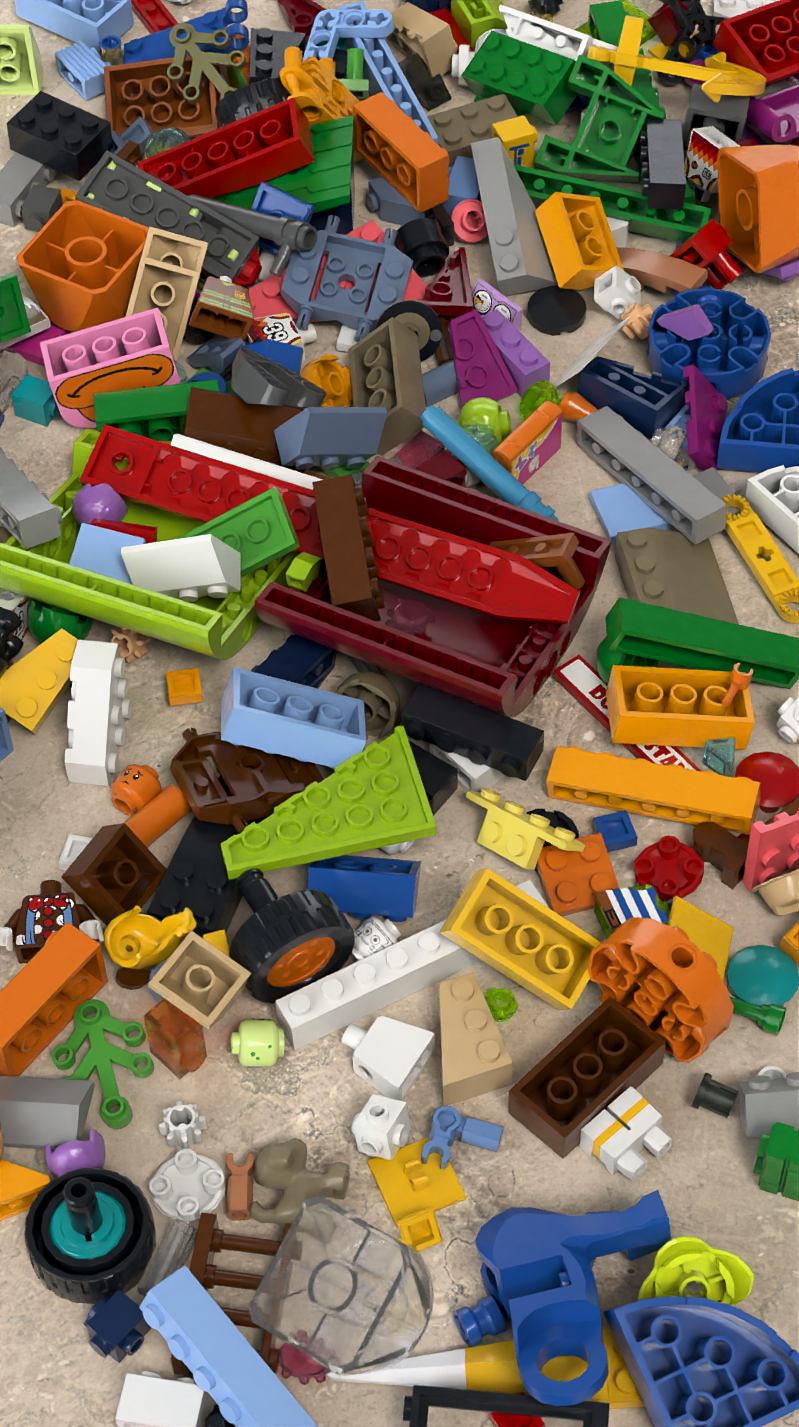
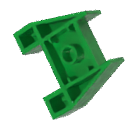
[534,55,664,184]

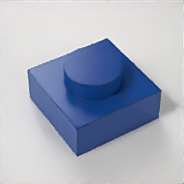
[593,810,638,852]

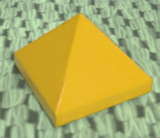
[396,1206,443,1256]

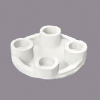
[149,1149,226,1221]

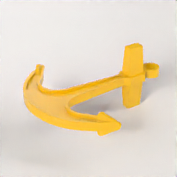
[587,15,767,103]

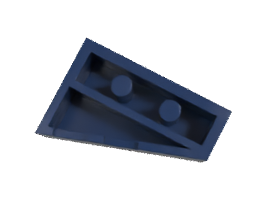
[576,356,690,440]
[251,634,337,689]

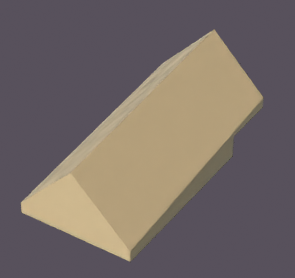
[125,226,208,361]

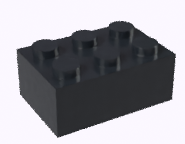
[7,91,113,181]

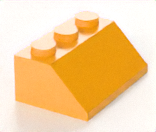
[535,192,624,290]

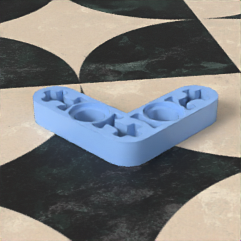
[303,9,395,60]

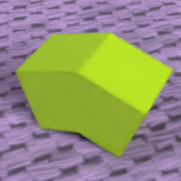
[286,552,322,592]

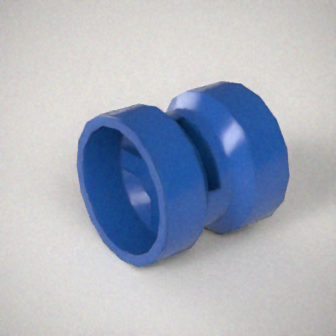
[453,1295,506,1347]

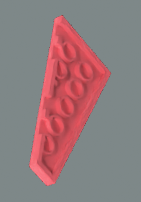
[742,809,799,891]

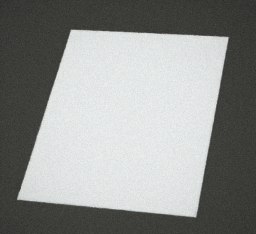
[544,316,631,395]

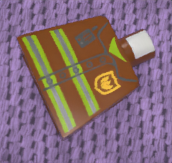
[189,276,254,342]

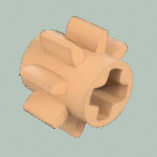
[621,302,654,340]
[109,626,151,663]

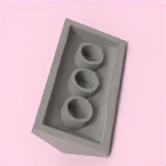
[0,1076,95,1150]

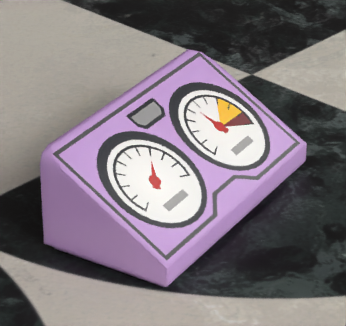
[472,278,522,331]

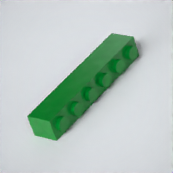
[605,597,799,689]

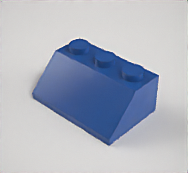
[308,855,421,922]

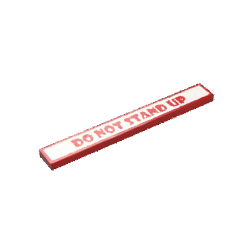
[553,655,747,839]

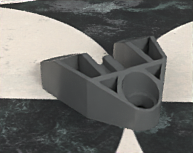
[231,347,326,408]

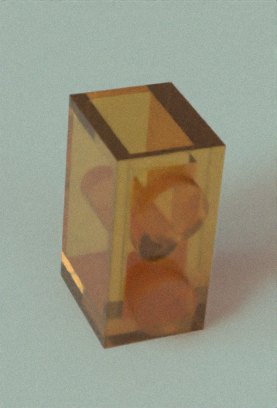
[144,998,207,1079]

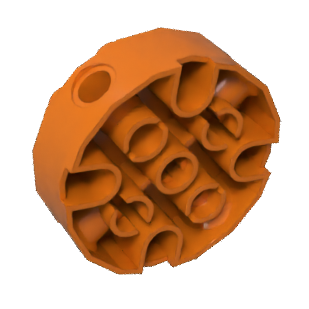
[588,917,734,1063]

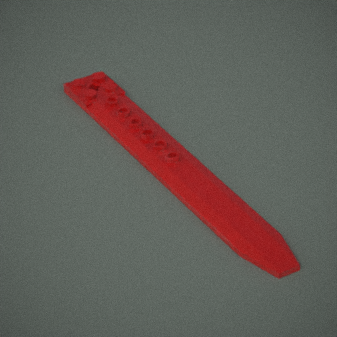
[80,424,580,624]

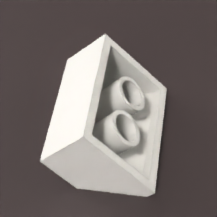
[121,534,241,602]

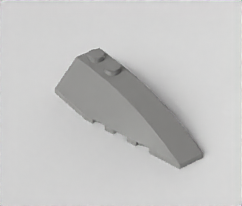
[471,137,558,296]

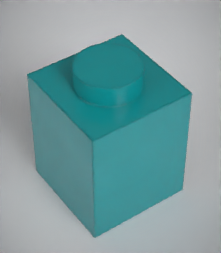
[11,374,60,427]

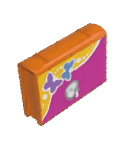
[493,401,563,484]

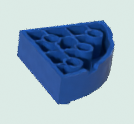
[717,368,799,472]
[603,1296,799,1427]

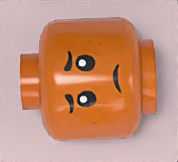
[110,764,162,816]

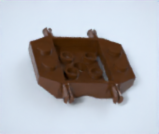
[170,728,324,834]

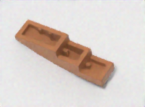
[616,247,708,294]

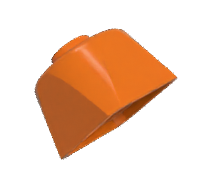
[717,145,799,274]
[17,200,149,332]

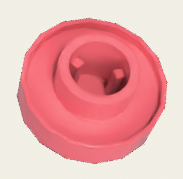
[450,199,488,243]

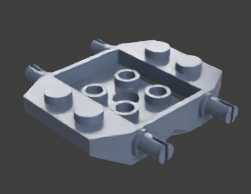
[281,215,413,342]

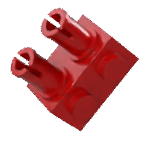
[670,218,744,290]

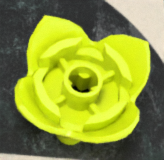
[638,1236,754,1306]

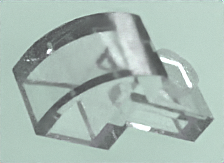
[0,348,29,414]

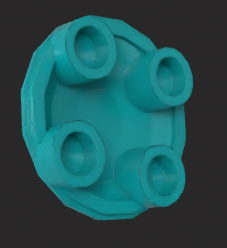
[727,945,799,1007]

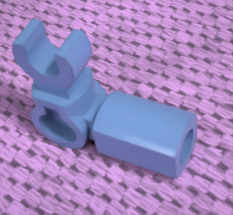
[421,1106,504,1170]

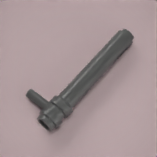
[189,194,317,277]

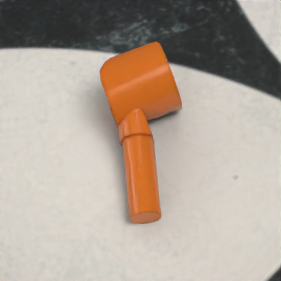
[721,663,753,707]

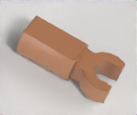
[226,1152,255,1221]

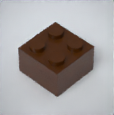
[61,823,167,926]

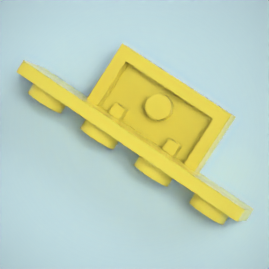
[465,788,586,870]

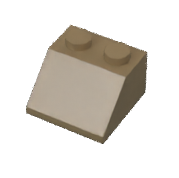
[148,930,251,1029]

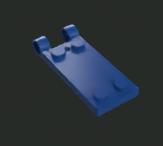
[124,0,249,64]

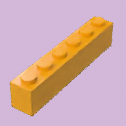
[546,746,760,835]

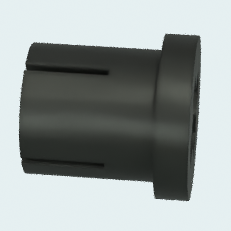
[691,1072,739,1118]

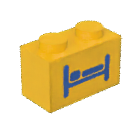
[492,115,538,168]

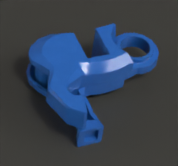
[475,1190,671,1406]

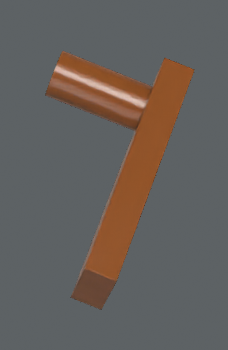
[489,533,585,589]

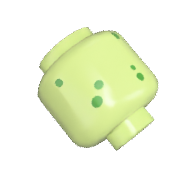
[230,1019,284,1067]

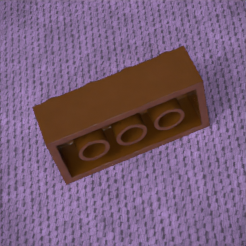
[312,474,385,621]
[508,996,666,1159]

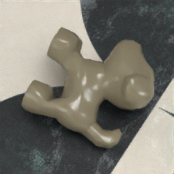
[249,1138,350,1243]

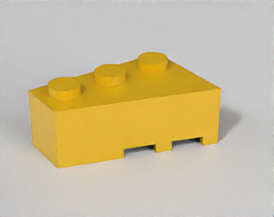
[0,628,78,735]

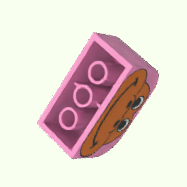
[40,308,180,428]

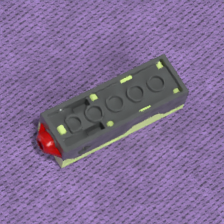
[75,151,262,289]

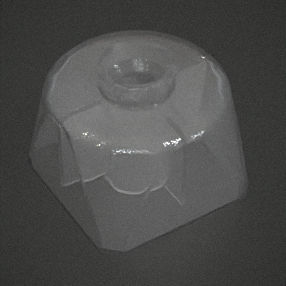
[249,1195,434,1376]

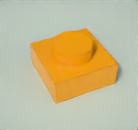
[166,668,203,706]

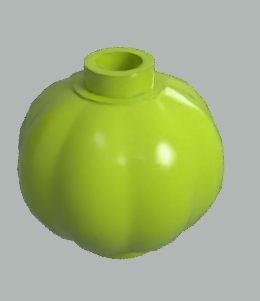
[455,397,512,453]

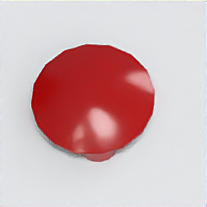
[735,751,799,814]
[634,836,704,900]

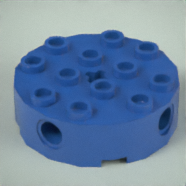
[646,288,771,400]

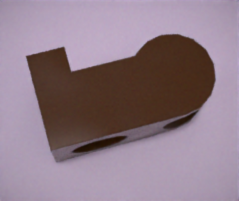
[691,821,748,890]

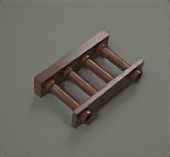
[171,1212,300,1376]

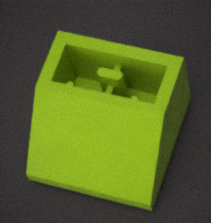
[451,0,508,50]

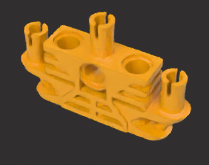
[279,47,363,162]

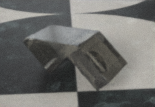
[398,52,452,111]

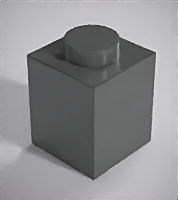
[21,185,63,232]

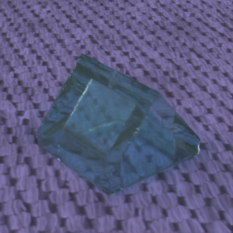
[702,738,735,777]

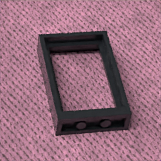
[403,1385,610,1427]

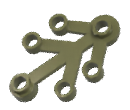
[167,23,246,104]

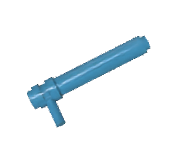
[420,404,559,521]

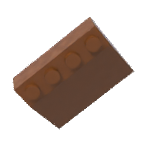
[104,52,221,142]

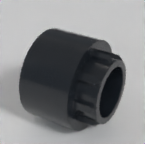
[394,218,449,278]

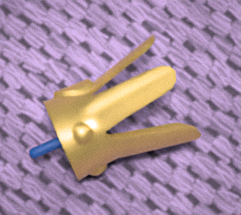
[99,35,124,65]

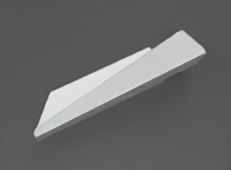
[499,5,618,71]

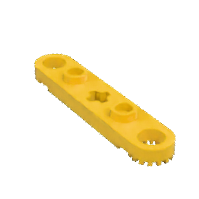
[722,494,799,624]

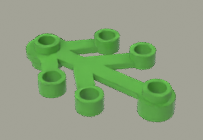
[51,999,154,1129]

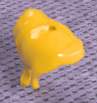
[103,906,197,969]

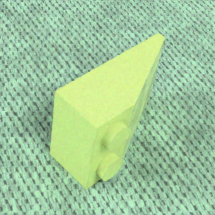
[0,25,43,95]

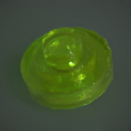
[519,380,560,420]

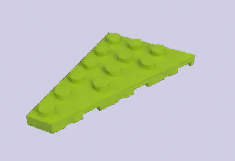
[221,725,437,880]

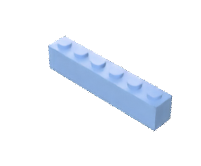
[139,1265,318,1427]

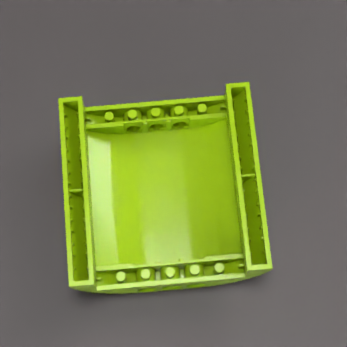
[0,428,299,660]

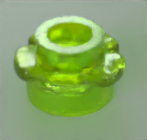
[485,988,518,1022]

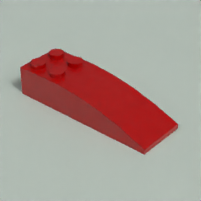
[138,97,314,198]

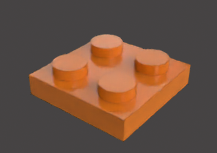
[536,833,619,916]

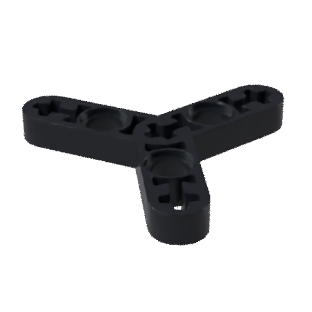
[657,0,728,87]

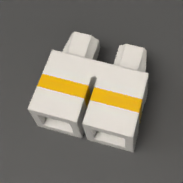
[579,1086,672,1181]

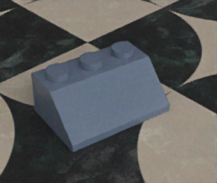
[274,407,387,470]

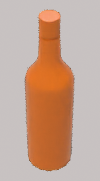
[124,784,192,848]

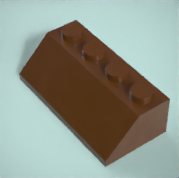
[181,387,306,474]

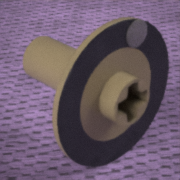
[376,300,442,362]

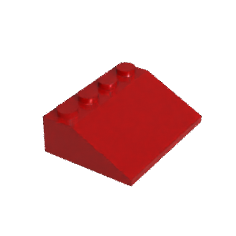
[713,0,799,85]

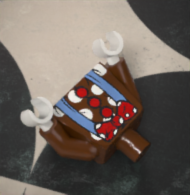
[0,880,104,964]

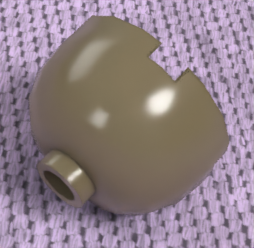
[335,671,401,740]

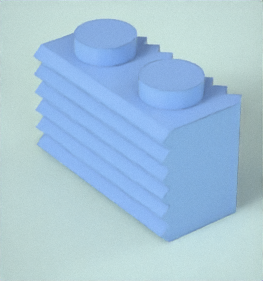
[55,40,112,101]

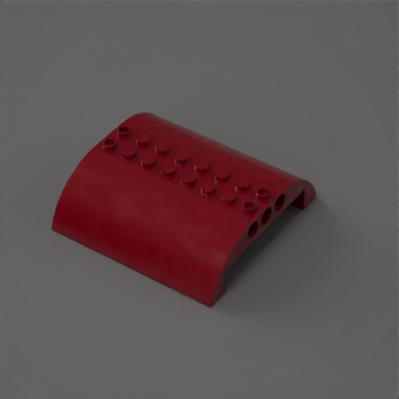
[254,456,611,718]

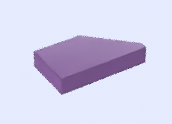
[657,304,714,341]

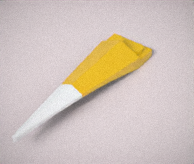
[326,1324,645,1409]

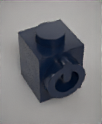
[84,1290,151,1363]

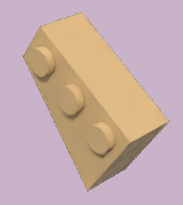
[387,2,459,81]
[439,972,513,1106]

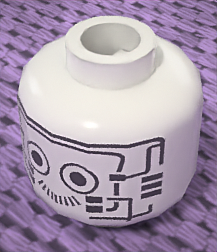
[351,917,401,962]

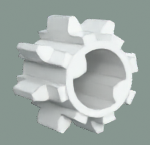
[159,1101,207,1149]

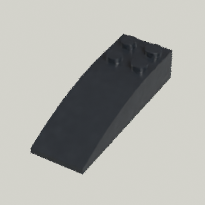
[147,775,269,938]

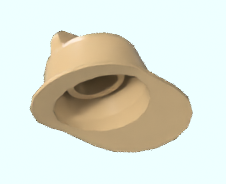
[750,868,799,917]

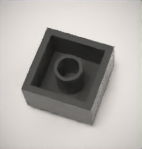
[682,84,750,151]

